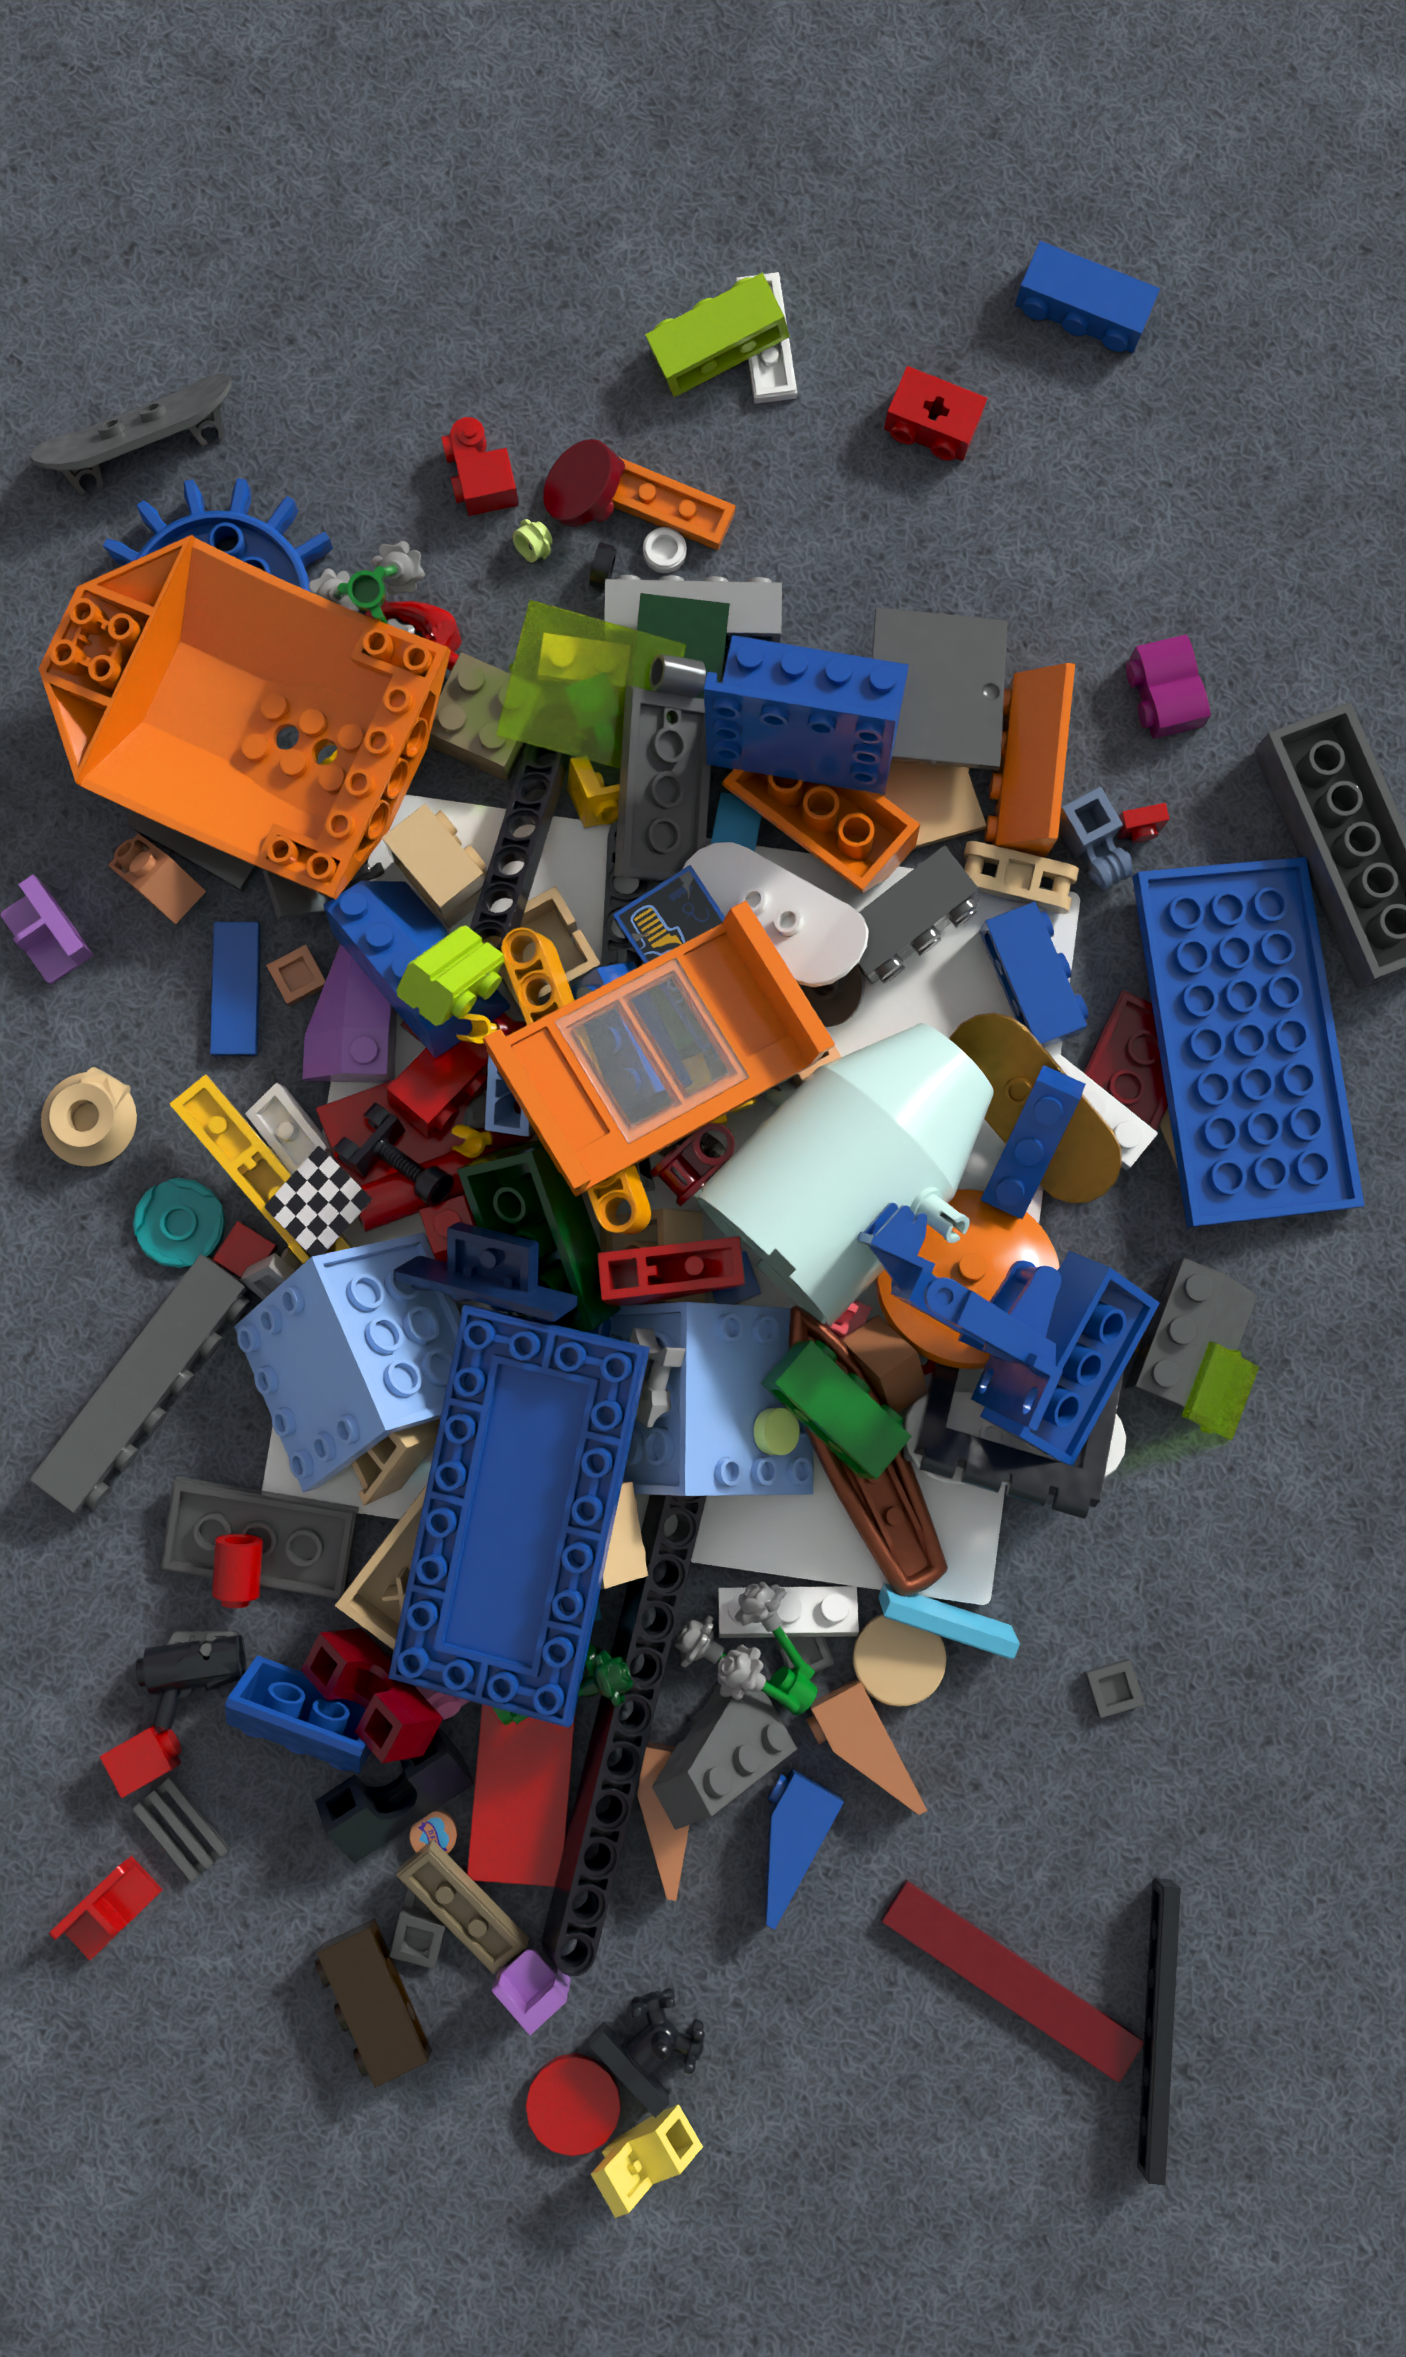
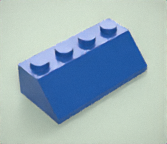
[323,881,510,1058]
[980,1251,1160,1465]

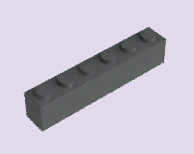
[29,1254,252,1513]

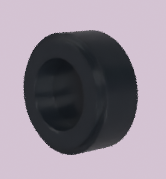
[589,542,617,590]

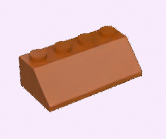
[984,663,1075,858]
[722,769,920,893]

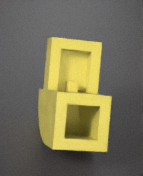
[591,2104,703,2218]

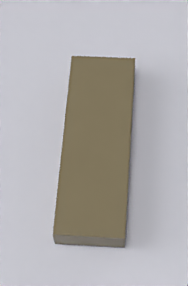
[396,1839,529,1974]

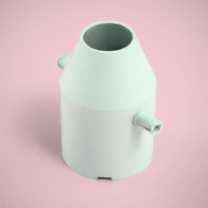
[694,1023,994,1326]

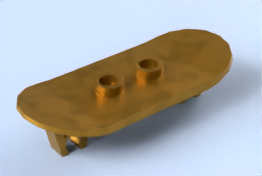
[949,1013,1122,1203]

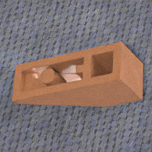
[806,1678,927,1815]
[637,1742,689,1901]

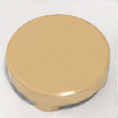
[852,1613,946,1706]

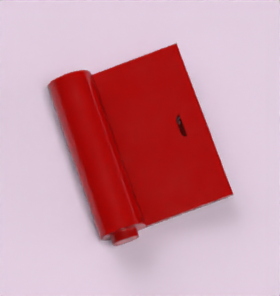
[316,1079,521,1232]

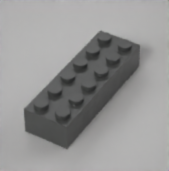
[1254,702,1406,990]

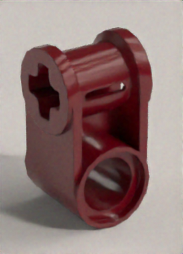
[649,1123,735,1207]

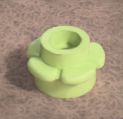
[513,519,552,563]

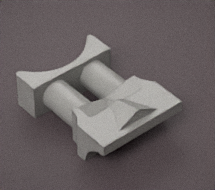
[629,1328,686,1427]

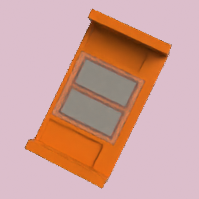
[483,901,835,1197]

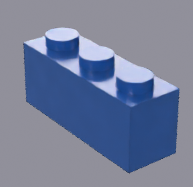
[1015,241,1160,353]
[979,901,1089,1048]
[980,1065,1086,1220]

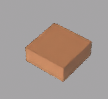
[266,945,326,1006]

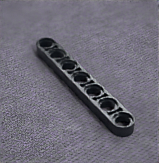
[470,702,578,953]

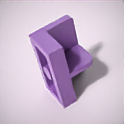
[1,874,94,984]
[492,1949,571,2035]

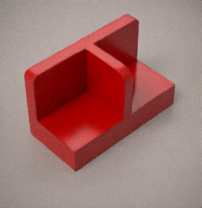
[48,1856,163,1961]

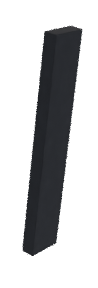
[1137,1878,1181,2185]

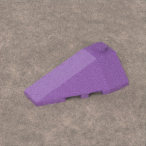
[302,943,397,1083]

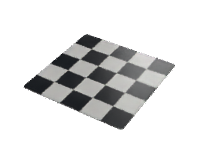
[264,1146,372,1256]

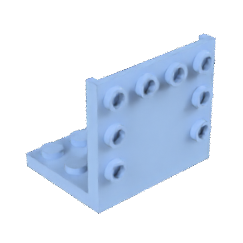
[234,1232,461,1493]
[609,1302,813,1496]

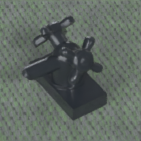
[589,1988,705,2118]

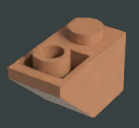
[108,834,206,924]

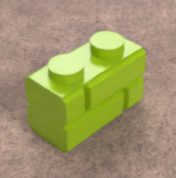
[396,925,505,1026]

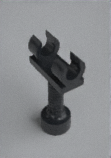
[332,1102,454,1207]

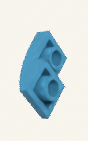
[711,792,762,852]

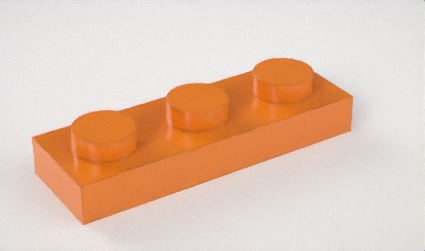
[612,457,736,551]

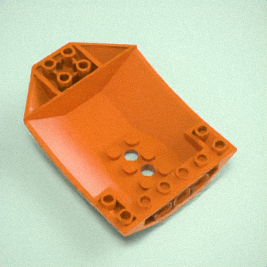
[38,535,451,900]

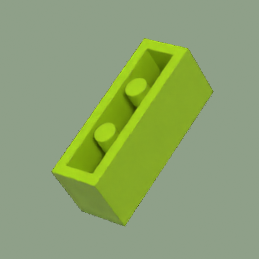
[645,272,790,397]

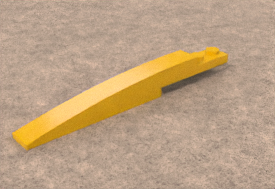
[170,1074,440,1424]

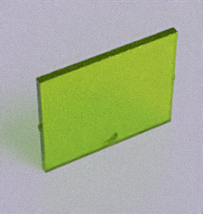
[496,600,686,768]

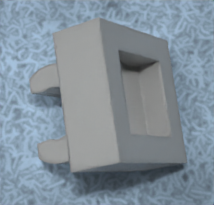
[240,1248,301,1300]

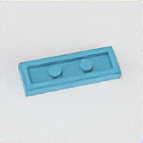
[878,1583,1020,1659]

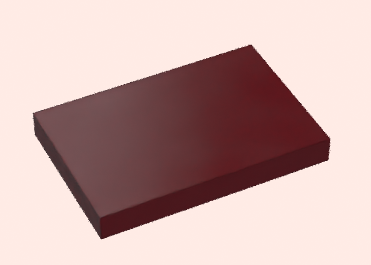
[1083,990,1168,1149]

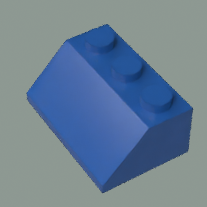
[225,1655,371,1774]

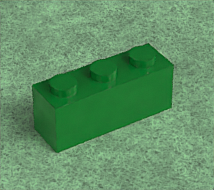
[760,1340,912,1480]

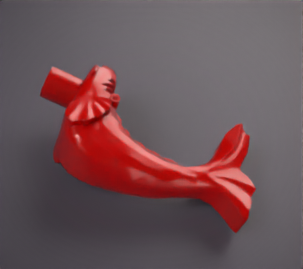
[364,600,461,671]

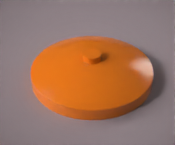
[875,1189,1060,1369]

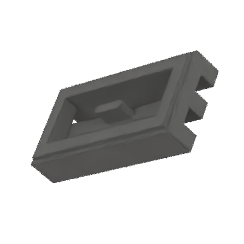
[132,1776,230,1882]

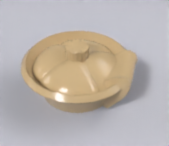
[41,1067,137,1166]

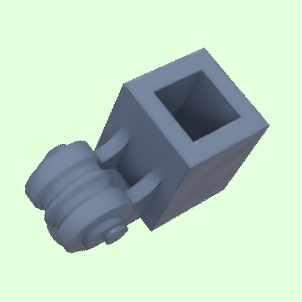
[1058,787,1133,891]

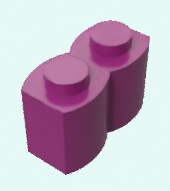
[1126,634,1211,739]

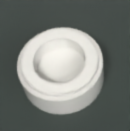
[643,527,687,573]

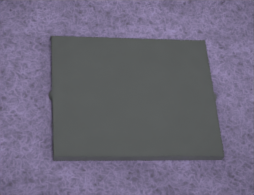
[872,607,1008,770]

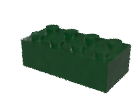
[457,1140,621,1332]

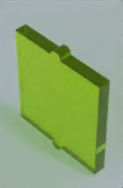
[1182,1341,1259,1441]

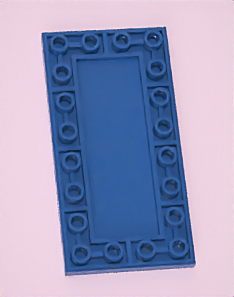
[388,1305,650,1728]

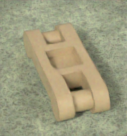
[963,841,1079,914]

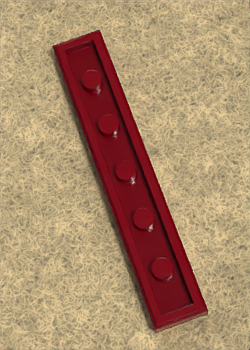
[881,1879,1145,2083]

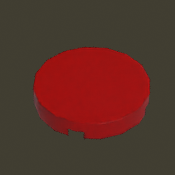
[526,2053,621,2156]

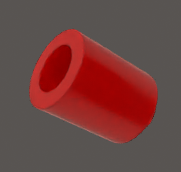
[212,1534,263,1608]

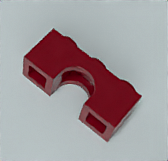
[301,1628,443,1763]

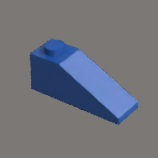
[765,1767,844,1930]

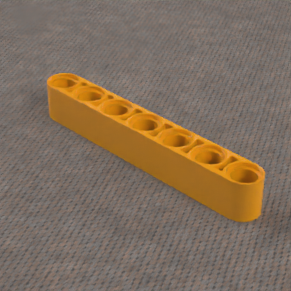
[501,927,651,1235]

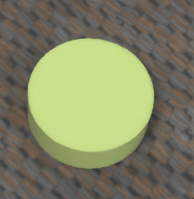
[753,1408,800,1455]

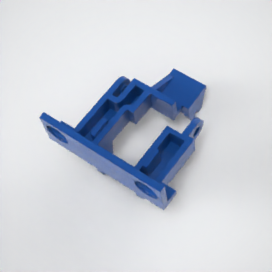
[857,1203,1063,1431]

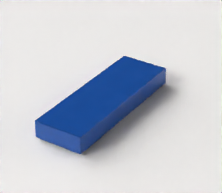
[210,922,261,1056]

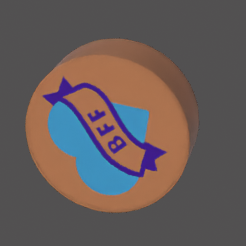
[410,1809,458,1854]

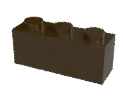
[315,1918,432,2088]

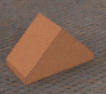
[841,1315,928,1413]

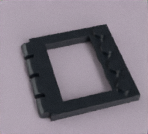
[913,1362,1125,1519]

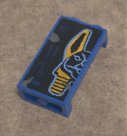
[613,865,725,1059]

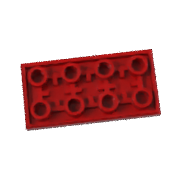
[467,1704,576,1887]

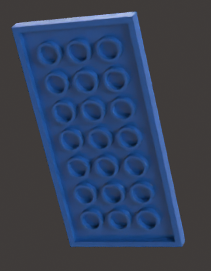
[1132,857,1365,1228]

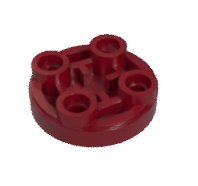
[543,439,625,527]

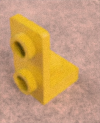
[567,755,620,828]

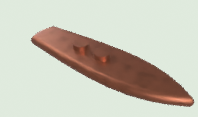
[788,1306,948,1596]

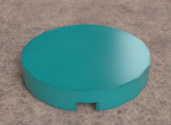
[133,1178,226,1269]

